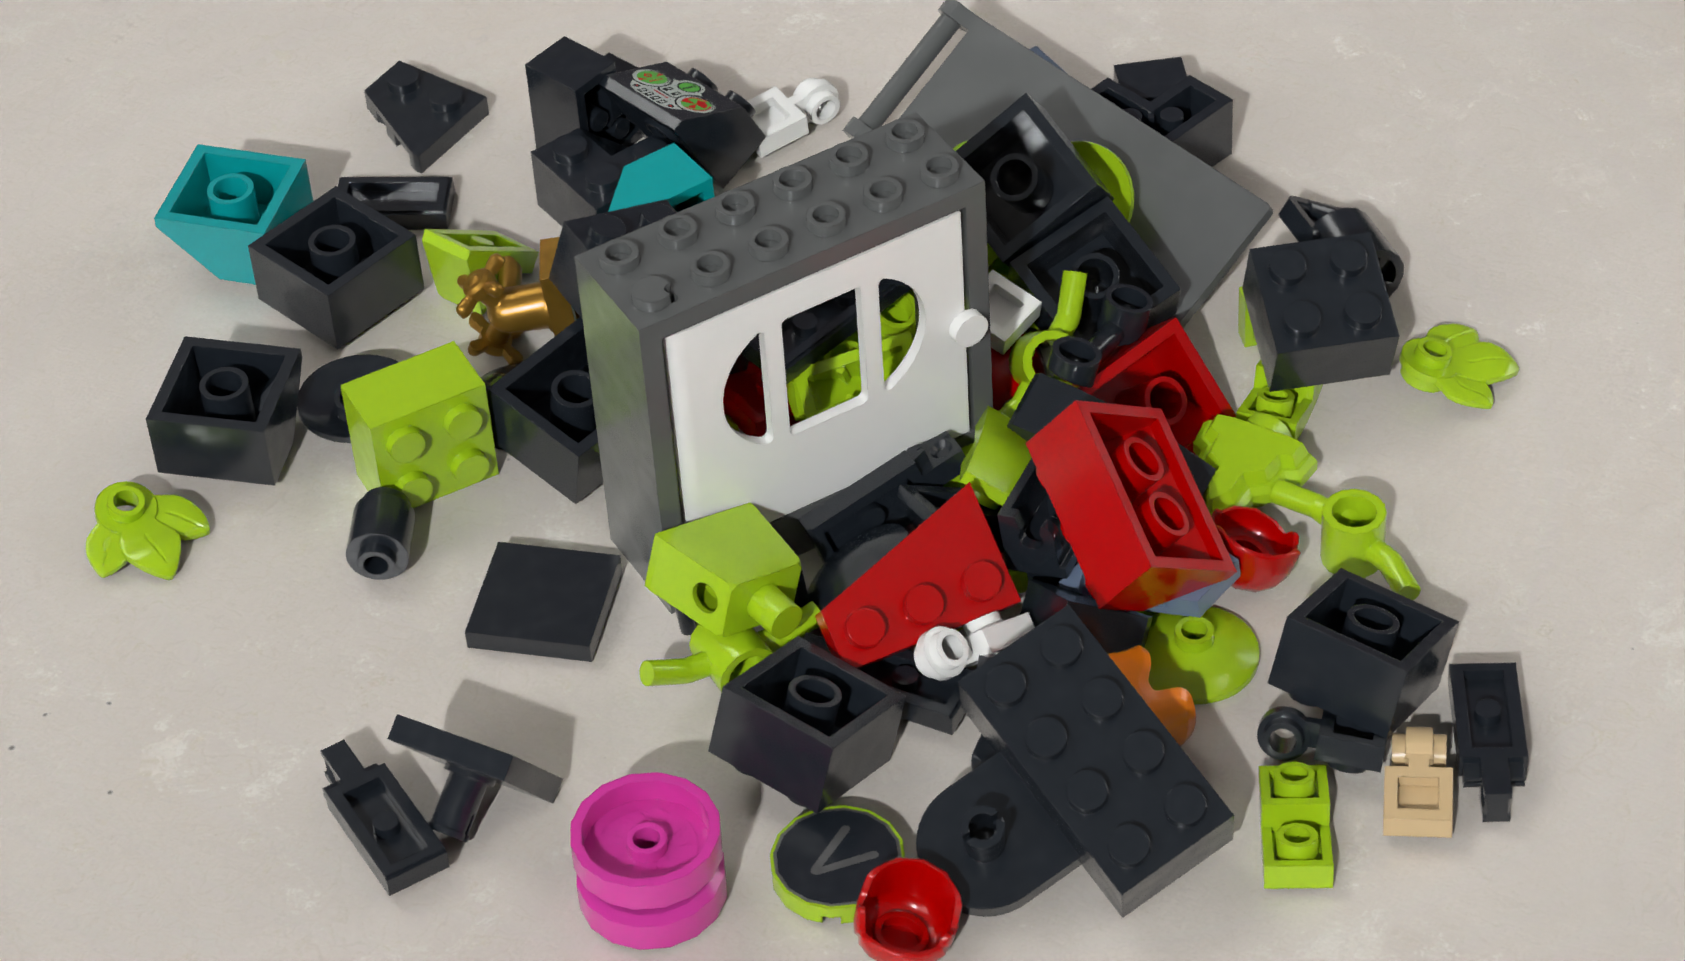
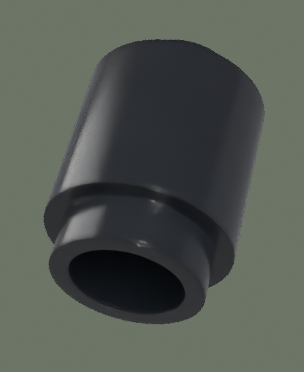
[346,487,416,580]

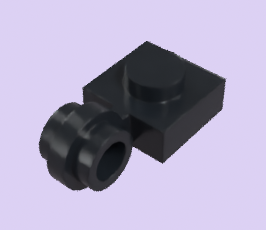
[1257,706,1387,774]

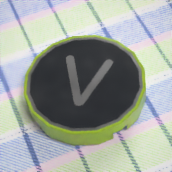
[770,805,905,924]

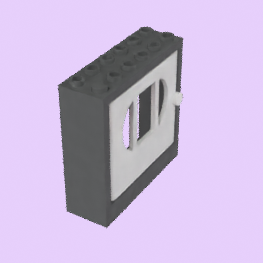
[574,112,993,614]

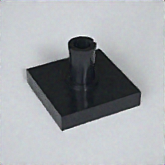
[387,714,563,842]

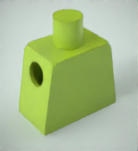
[644,502,802,639]

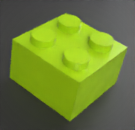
[340,341,499,508]

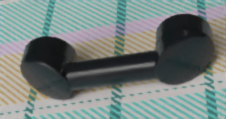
[1046,284,1153,388]

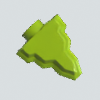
[1193,413,1318,515]

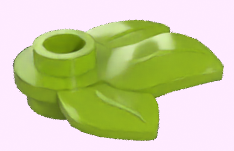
[1399,324,1519,409]
[86,481,210,581]

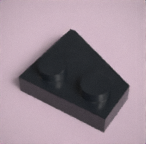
[364,61,489,174]

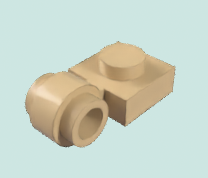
[1383,727,1453,838]

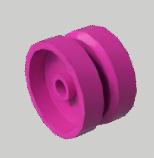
[570,772,727,950]

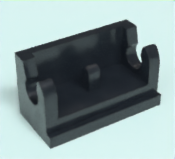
[997,458,1077,579]

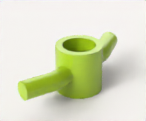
[999,270,1087,418]
[1270,479,1421,600]
[639,601,820,692]

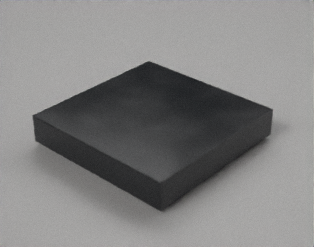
[465,542,622,662]

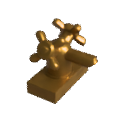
[456,237,580,365]

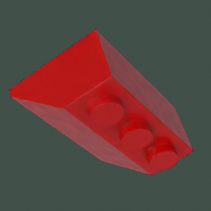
[1071,317,1236,455]
[1025,400,1237,611]

